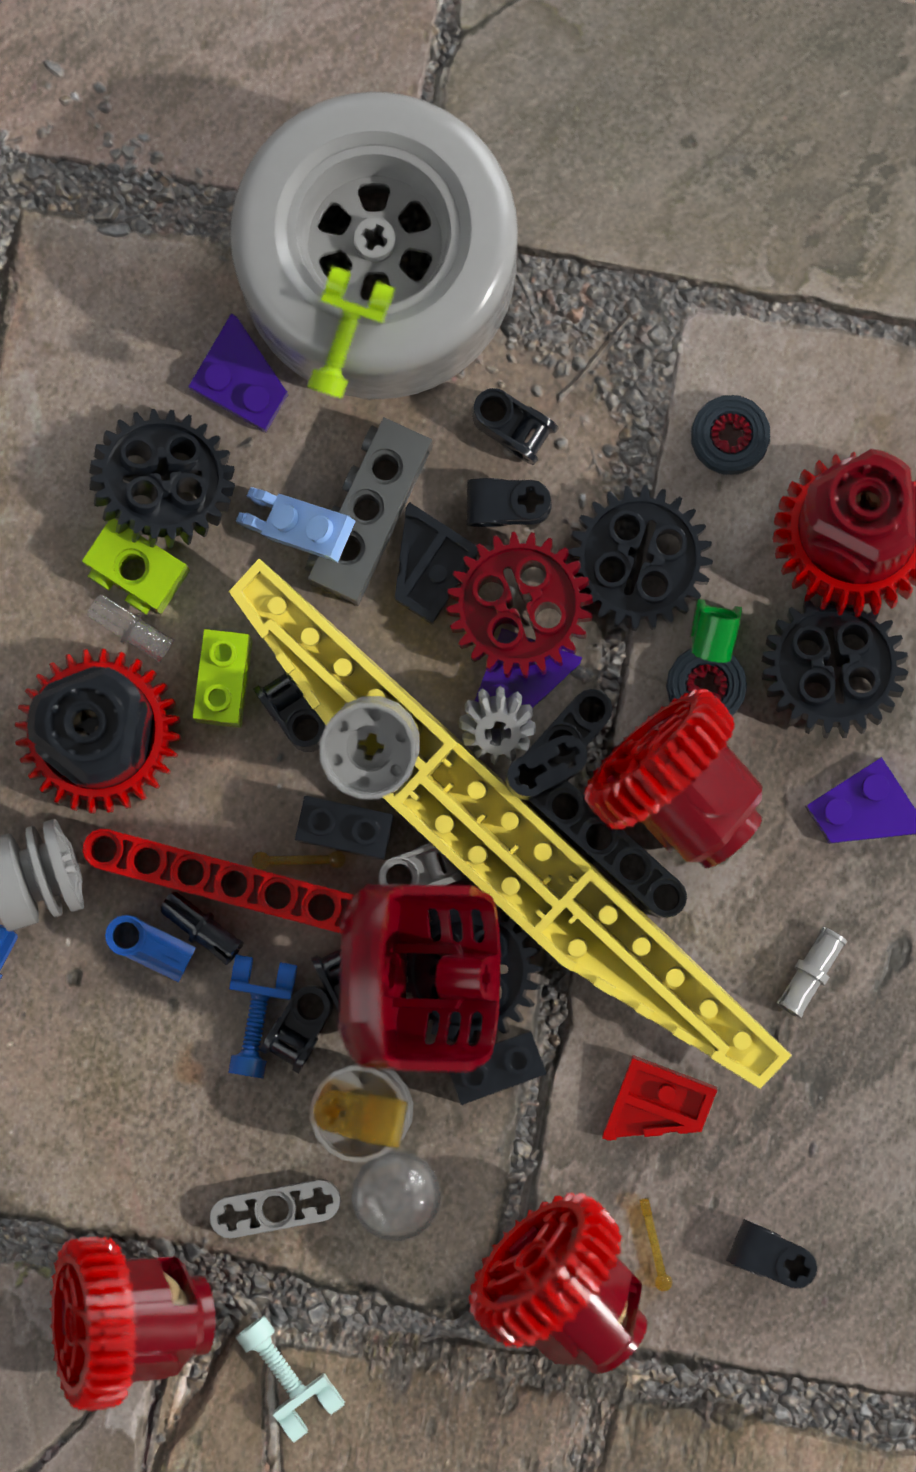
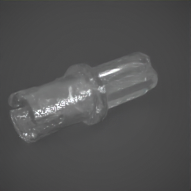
[88,595,175,664]

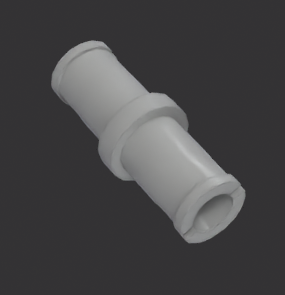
[776,927,848,1019]

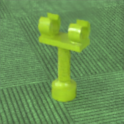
[307,266,395,399]

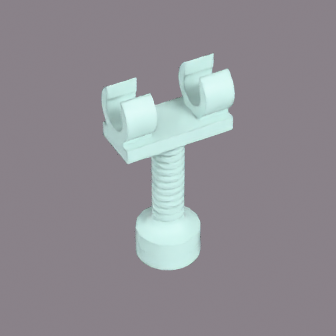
[235,1315,345,1442]

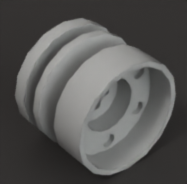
[320,696,420,799]
[0,819,84,932]
[310,1063,414,1162]

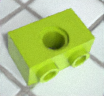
[82,518,190,615]
[193,629,253,728]

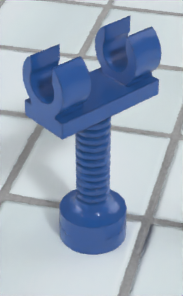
[228,955,297,1079]

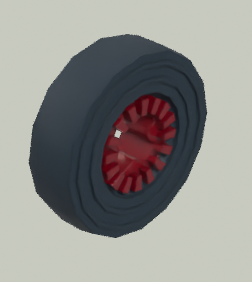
[691,395,770,475]
[666,648,747,716]

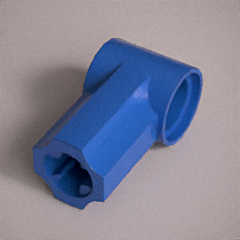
[105,915,196,983]

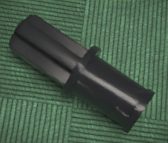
[160,891,244,965]

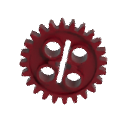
[447,532,593,679]

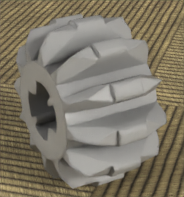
[459,685,536,765]

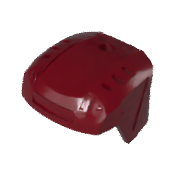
[337,884,501,1072]

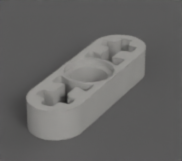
[210,1179,341,1238]

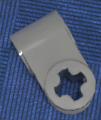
[378,842,467,886]

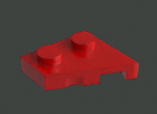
[602,1055,718,1141]

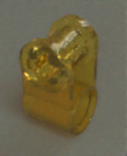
[314,1091,409,1148]

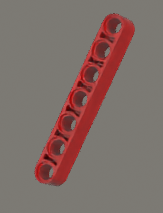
[83,829,355,934]

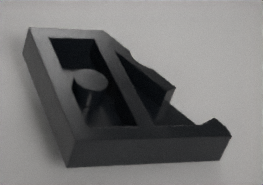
[395,502,479,624]

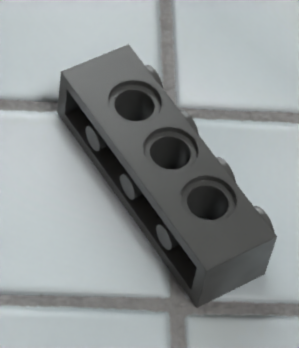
[305,417,433,606]

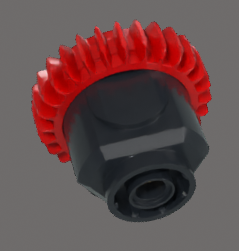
[15,649,181,814]

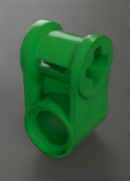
[690,599,742,663]

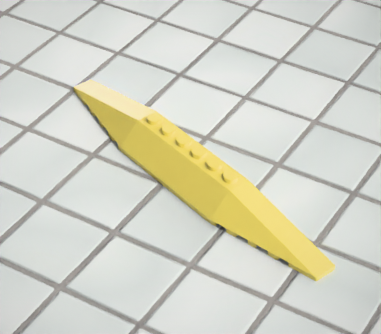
[229,558,792,1089]

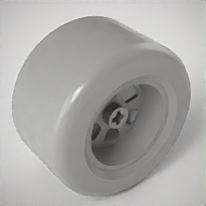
[230,92,518,399]

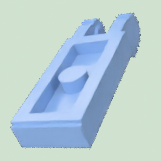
[236,487,355,562]

